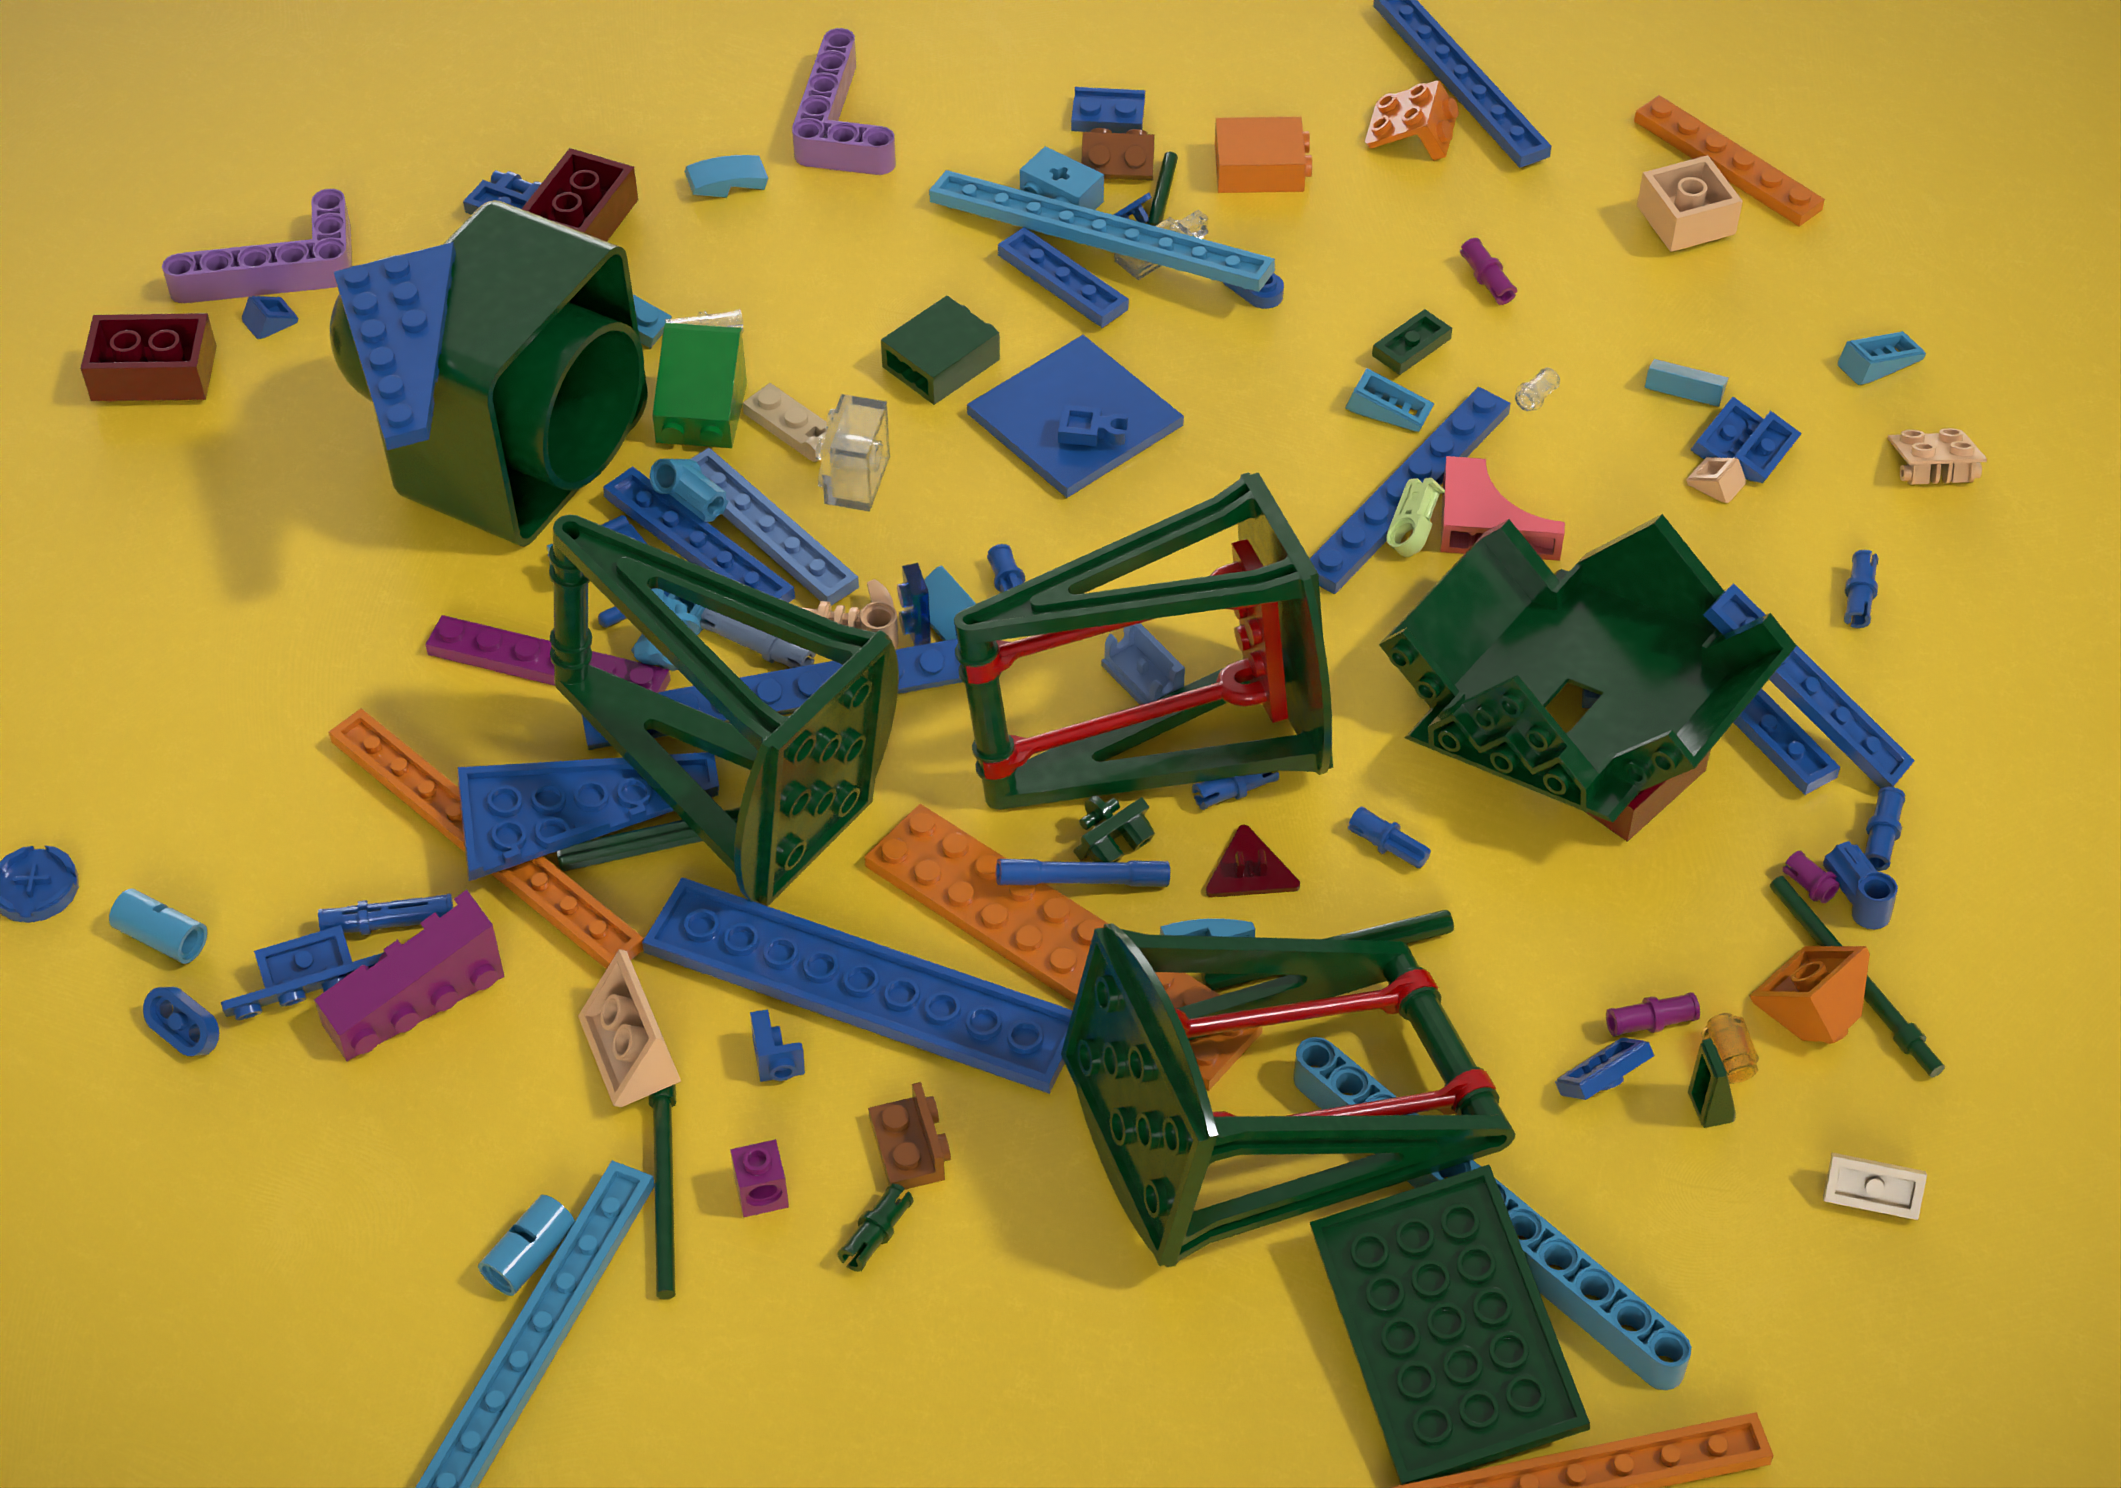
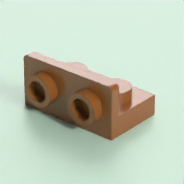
[868,1082,951,1190]

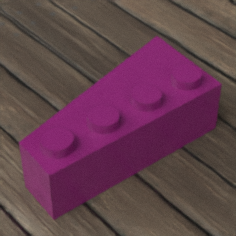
[314,890,505,1061]

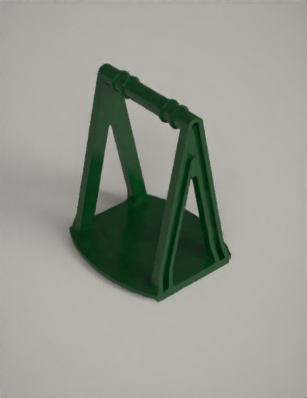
[549,514,899,906]

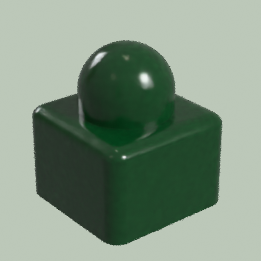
[330,200,648,546]

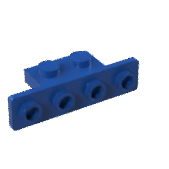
[221,925,384,1020]

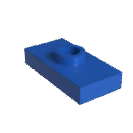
[1555,1038,1655,1100]

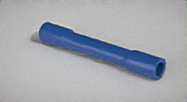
[996,859,1170,887]

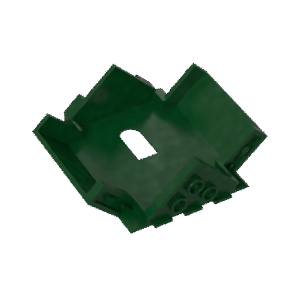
[1379,514,1797,823]

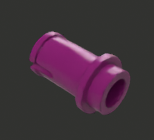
[1783,851,1840,903]

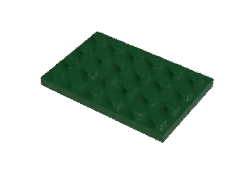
[1310,1165,1590,1485]

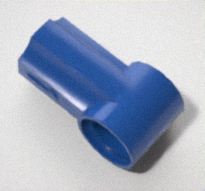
[1823,841,1898,930]

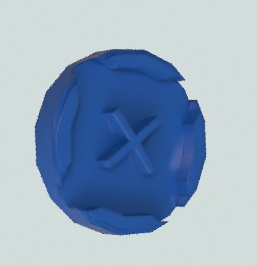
[0,845,79,923]

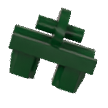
[1073,796,1155,862]

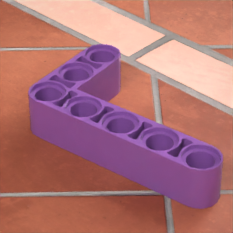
[792,28,896,175]
[162,189,352,303]

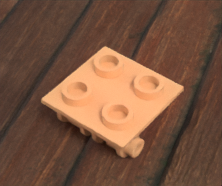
[1887,428,1987,485]

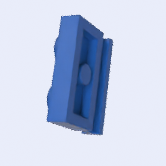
[1071,87,1145,133]

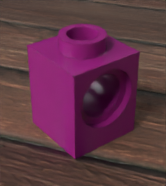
[730,1139,789,1218]

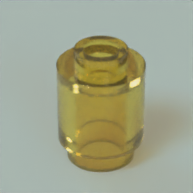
[1701,1013,1759,1084]

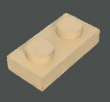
[1823,1153,1927,1220]

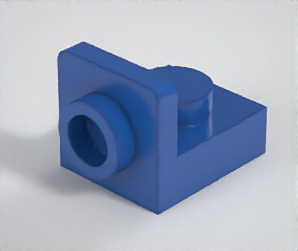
[750,1009,805,1082]

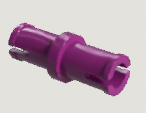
[1460,238,1518,305]
[1606,992,1700,1037]

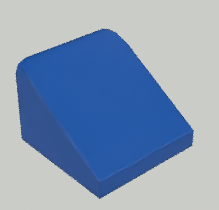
[242,296,299,339]

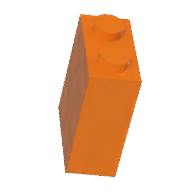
[1214,117,1312,193]

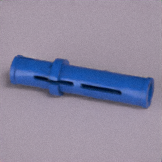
[318,893,453,935]

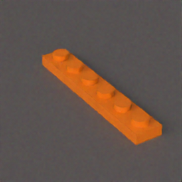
[1634,95,1825,227]

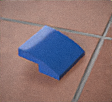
[1691,397,1802,483]

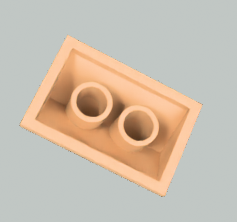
[578,949,681,1107]

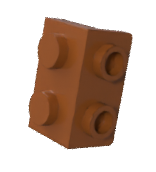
[1081,128,1155,180]

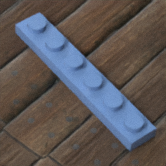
[691,448,859,605]

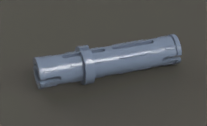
[700,608,816,668]

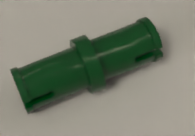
[837,1183,914,1272]

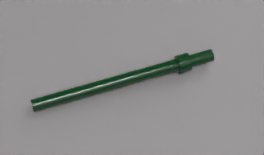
[1770,876,1945,1078]
[649,1084,676,1299]

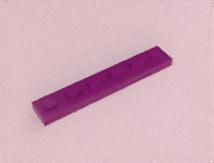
[425,615,671,693]

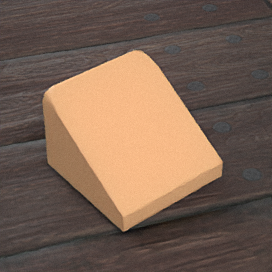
[1686,457,1746,503]

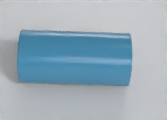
[109,888,208,964]
[478,1195,575,1296]

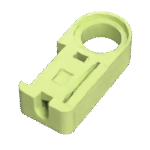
[1386,478,1445,557]

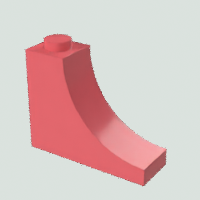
[1440,456,1565,561]

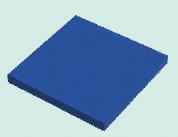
[967,335,1184,498]

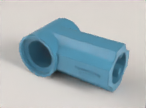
[650,459,729,522]

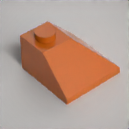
[1750,946,1870,1044]

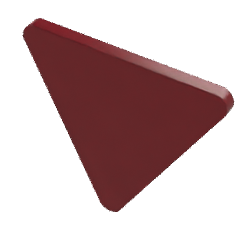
[1206,825,1300,898]

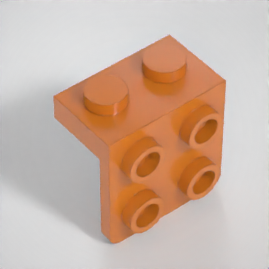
[1365,80,1459,161]

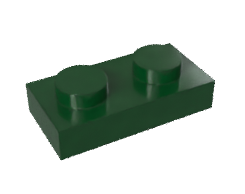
[1372,309,1452,375]

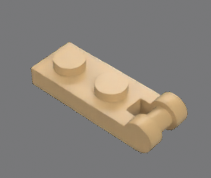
[742,383,846,462]

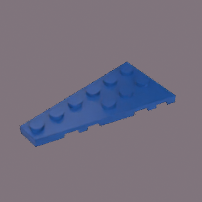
[333,242,456,450]
[458,752,719,881]

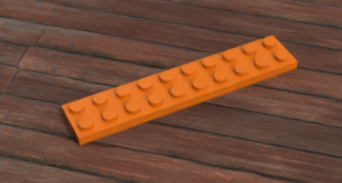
[865,804,1263,1091]

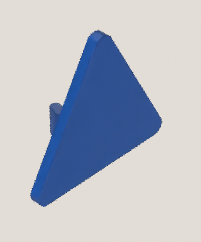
[1113,193,1152,223]

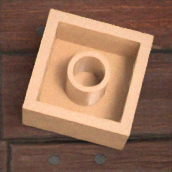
[1637,155,1743,252]

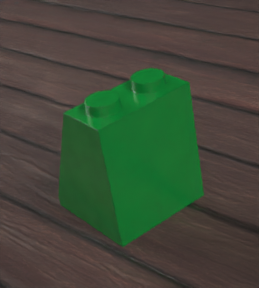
[652,323,747,448]

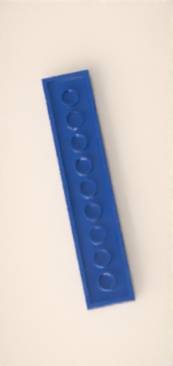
[642,877,1073,1094]

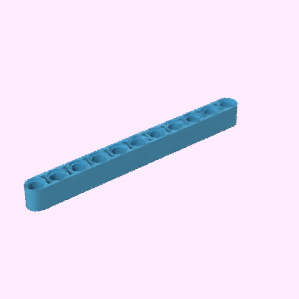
[1293,1037,1691,1390]

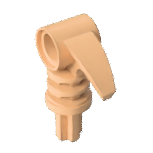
[801,579,899,649]

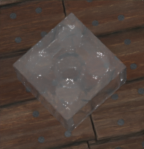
[816,394,890,512]

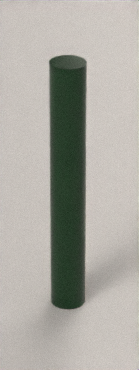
[1147,152,1178,228]

